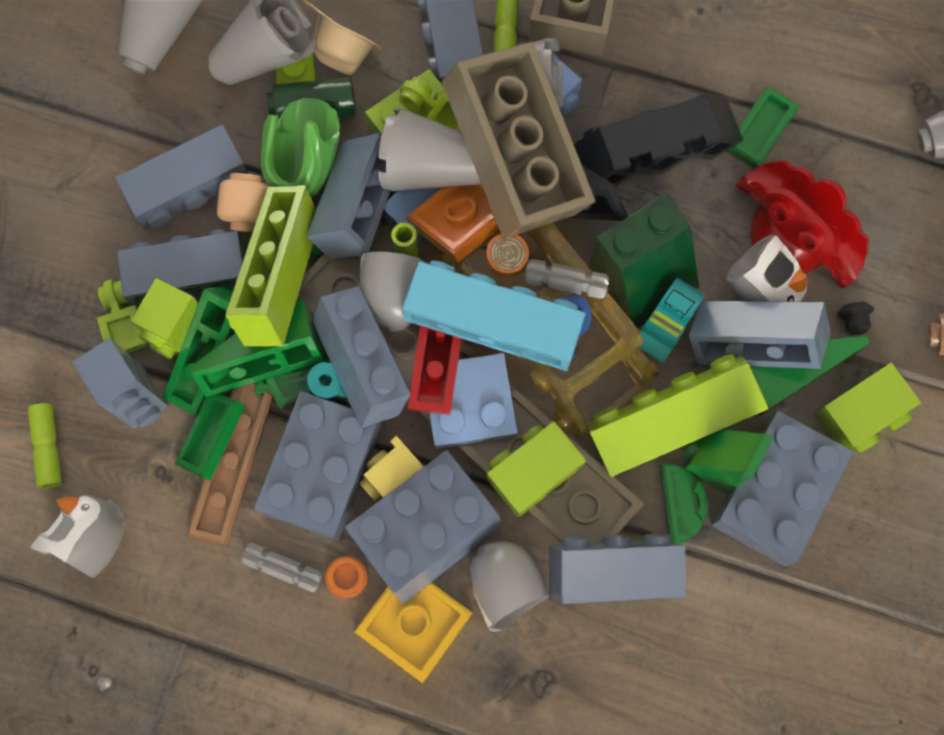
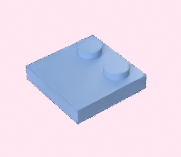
[430,353,518,449]

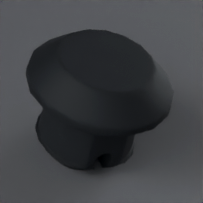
[837,302,874,334]

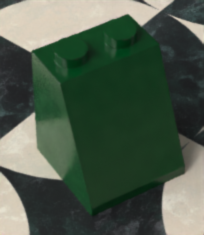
[588,193,699,331]

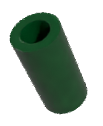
[266,77,356,119]

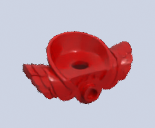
[735,160,869,289]

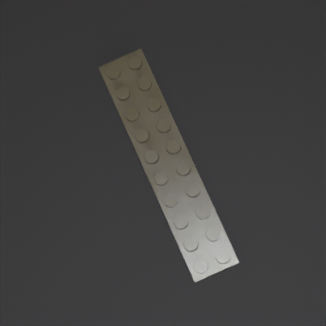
[297,254,644,544]

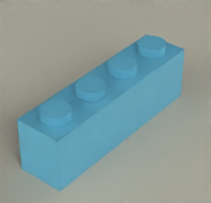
[402,261,586,371]

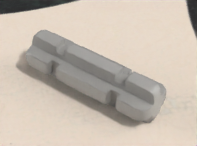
[525,259,609,299]
[241,543,323,592]

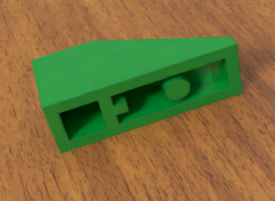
[163,285,236,416]
[190,300,324,398]
[750,336,870,416]
[683,429,773,494]

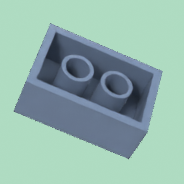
[254,391,382,542]
[711,411,854,567]
[345,450,503,604]

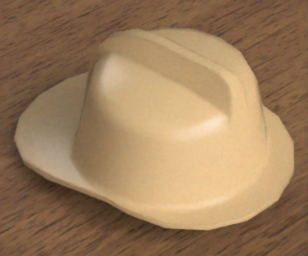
[302,0,382,75]

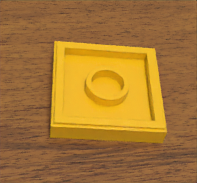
[355,582,473,683]

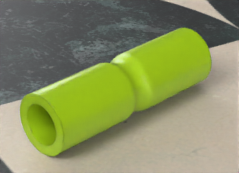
[493,0,519,52]
[391,223,420,258]
[27,403,62,489]

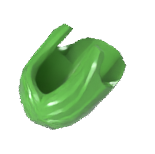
[261,98,340,199]

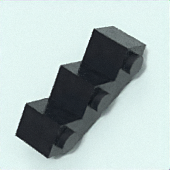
[573,94,743,187]

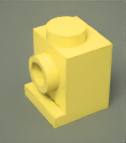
[359,436,424,502]

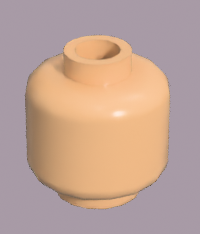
[217,173,269,233]

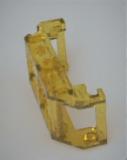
[431,223,659,439]

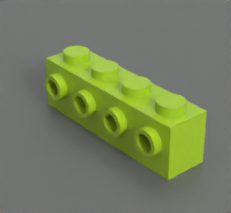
[226,185,316,346]
[589,354,768,477]

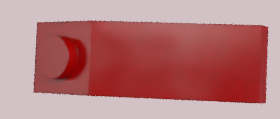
[407,325,462,415]

